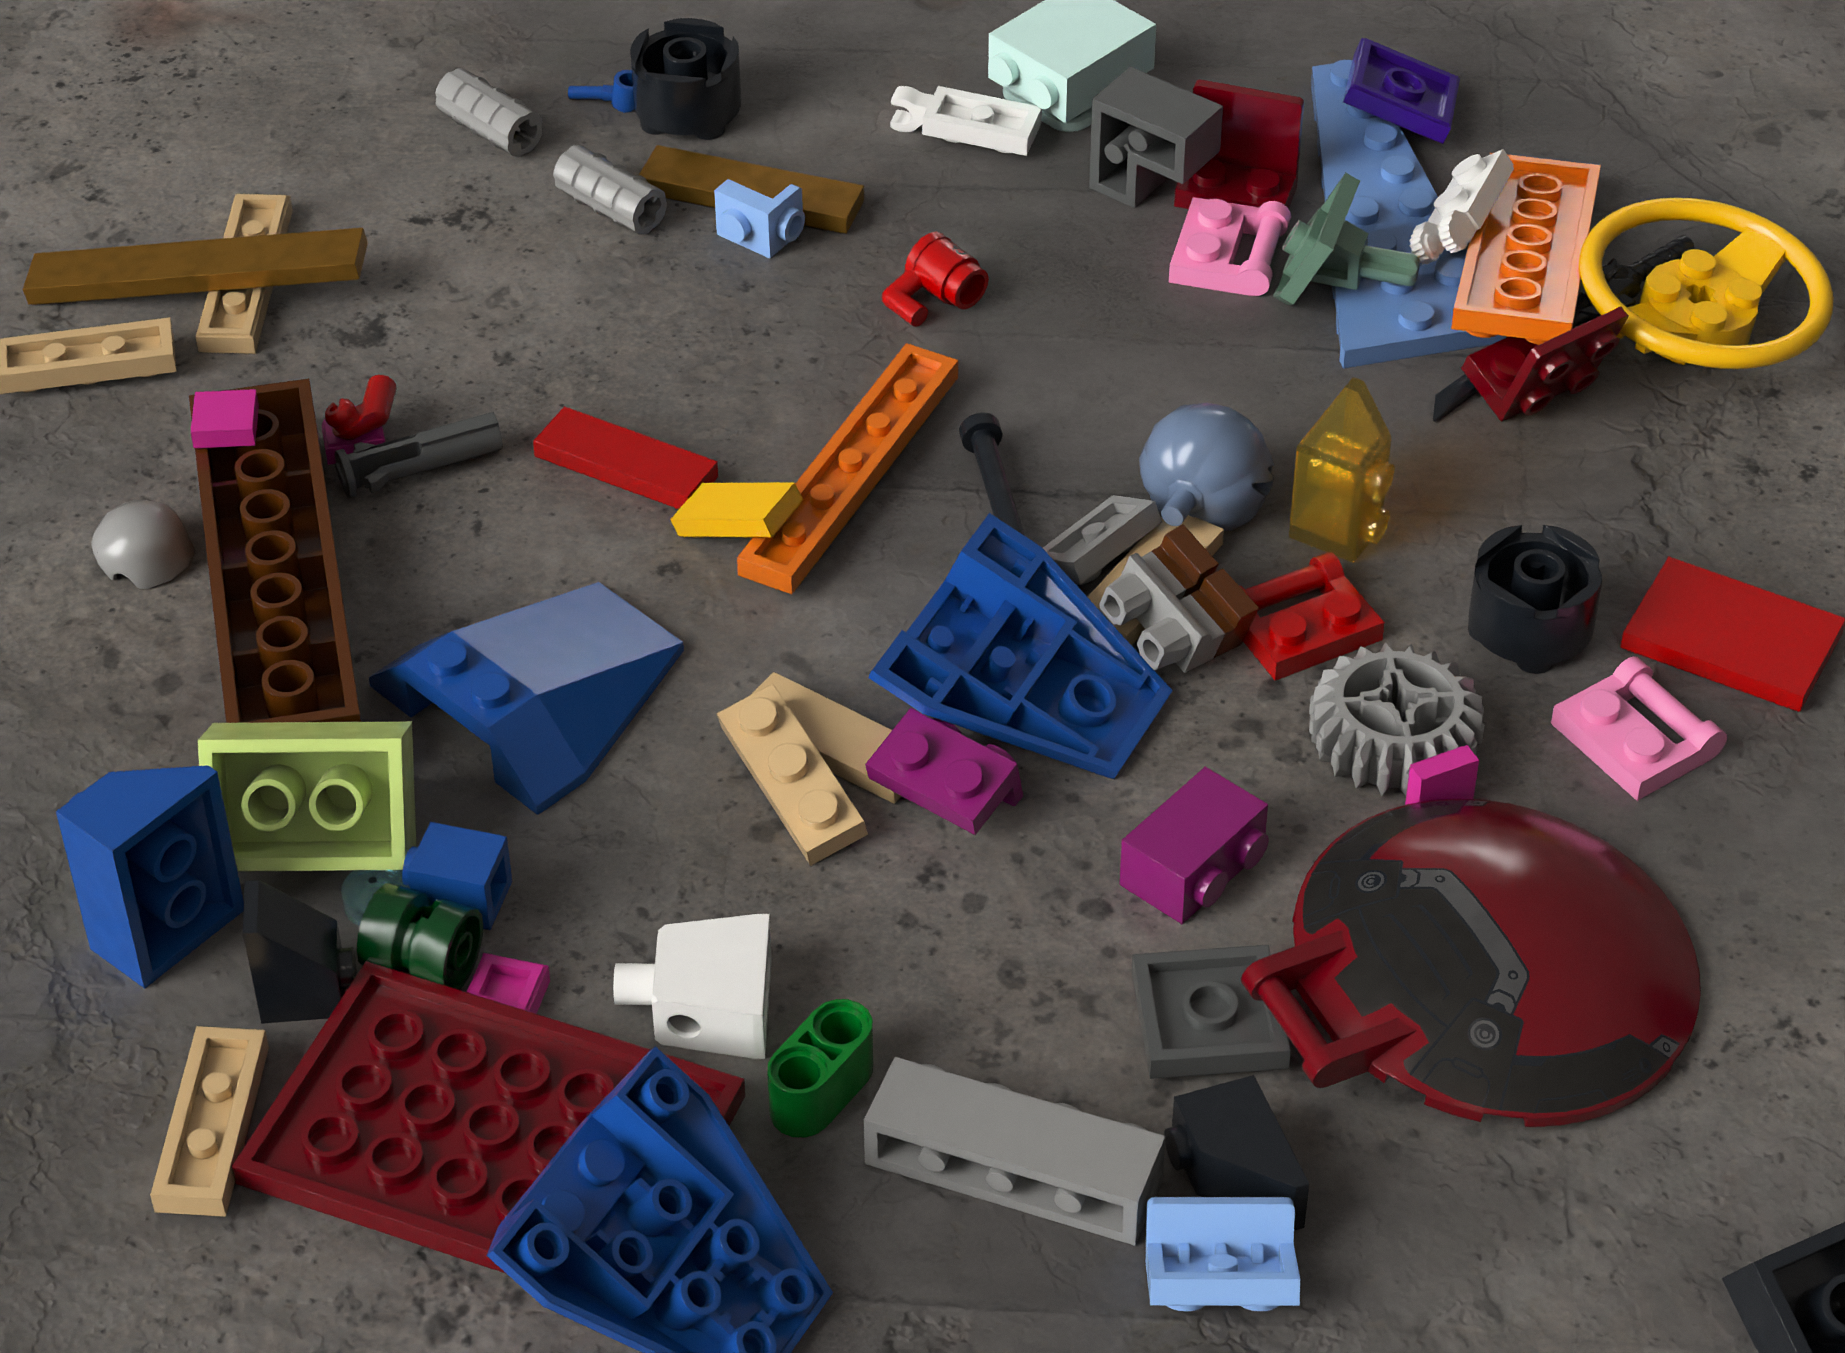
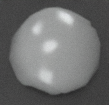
[91,500,195,589]

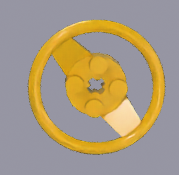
[1579,197,1834,369]

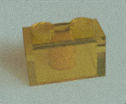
[1289,377,1395,563]

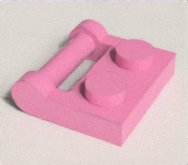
[1169,197,1291,296]
[1551,656,1727,801]

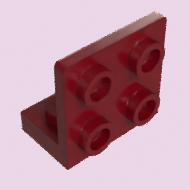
[1174,79,1304,209]
[1461,307,1629,422]

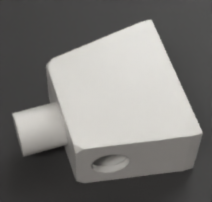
[613,914,772,1059]

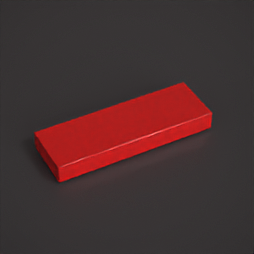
[533,406,718,509]

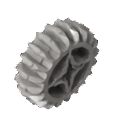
[1309,642,1485,796]

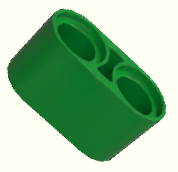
[767,999,874,1138]

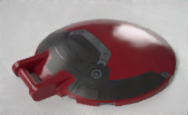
[1241,798,1701,1127]

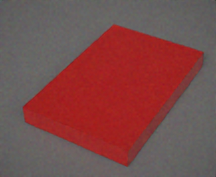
[1620,556,1845,712]

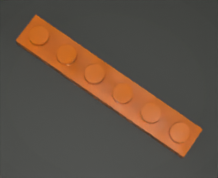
[737,343,958,594]

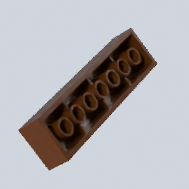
[189,378,361,723]

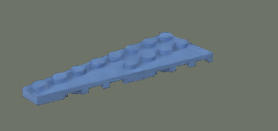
[1311,60,1506,368]

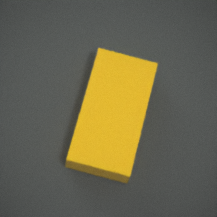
[670,482,803,538]

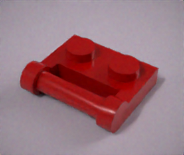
[1239,552,1385,681]

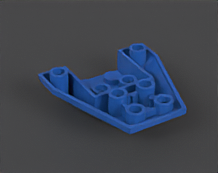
[486,1046,833,1353]

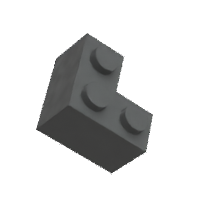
[1089,67,1223,208]

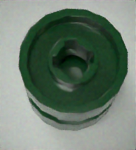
[356,883,483,990]

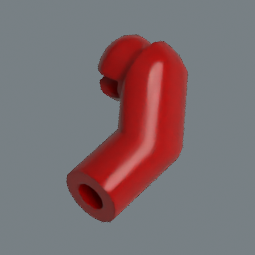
[325,375,397,440]

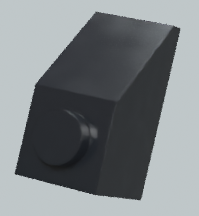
[243,880,357,1024]
[1164,1075,1309,1231]

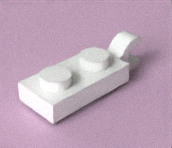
[890,86,1042,156]

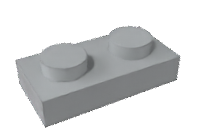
[1043,495,1162,585]

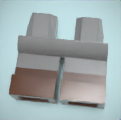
[1099,524,1259,673]

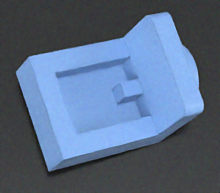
[714,179,805,258]

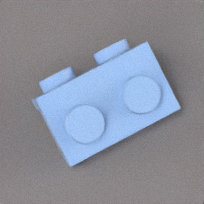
[1145,1197,1301,1311]

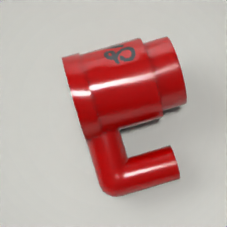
[882,231,989,327]

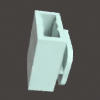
[988,0,1156,132]

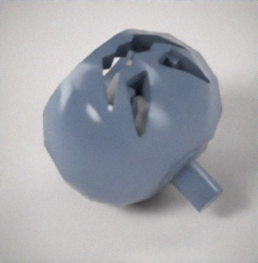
[1139,403,1274,531]

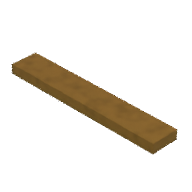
[23,227,368,305]

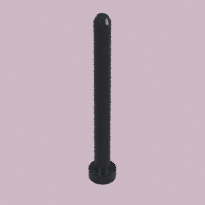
[959,413,1025,536]

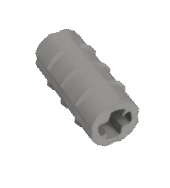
[435,68,543,157]
[553,145,667,235]

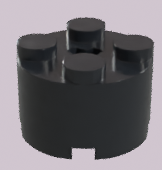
[630,18,741,140]
[1468,525,1602,674]

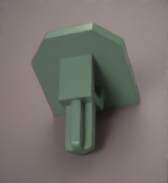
[1273,172,1420,305]

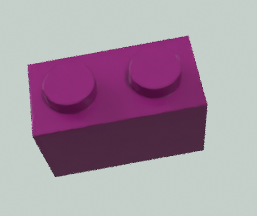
[1119,766,1269,924]

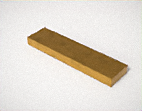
[639,145,864,234]

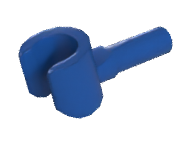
[568,70,641,113]

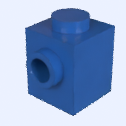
[402,822,513,930]

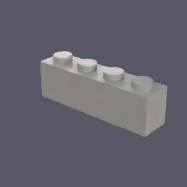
[864,1057,1166,1246]

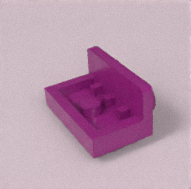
[865,708,1023,835]

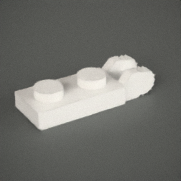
[1409,149,1514,265]

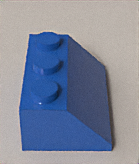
[56,765,244,989]

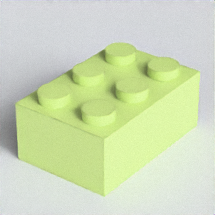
[198,721,416,871]

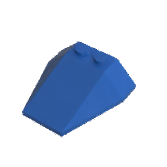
[868,513,1173,779]
[368,582,684,815]

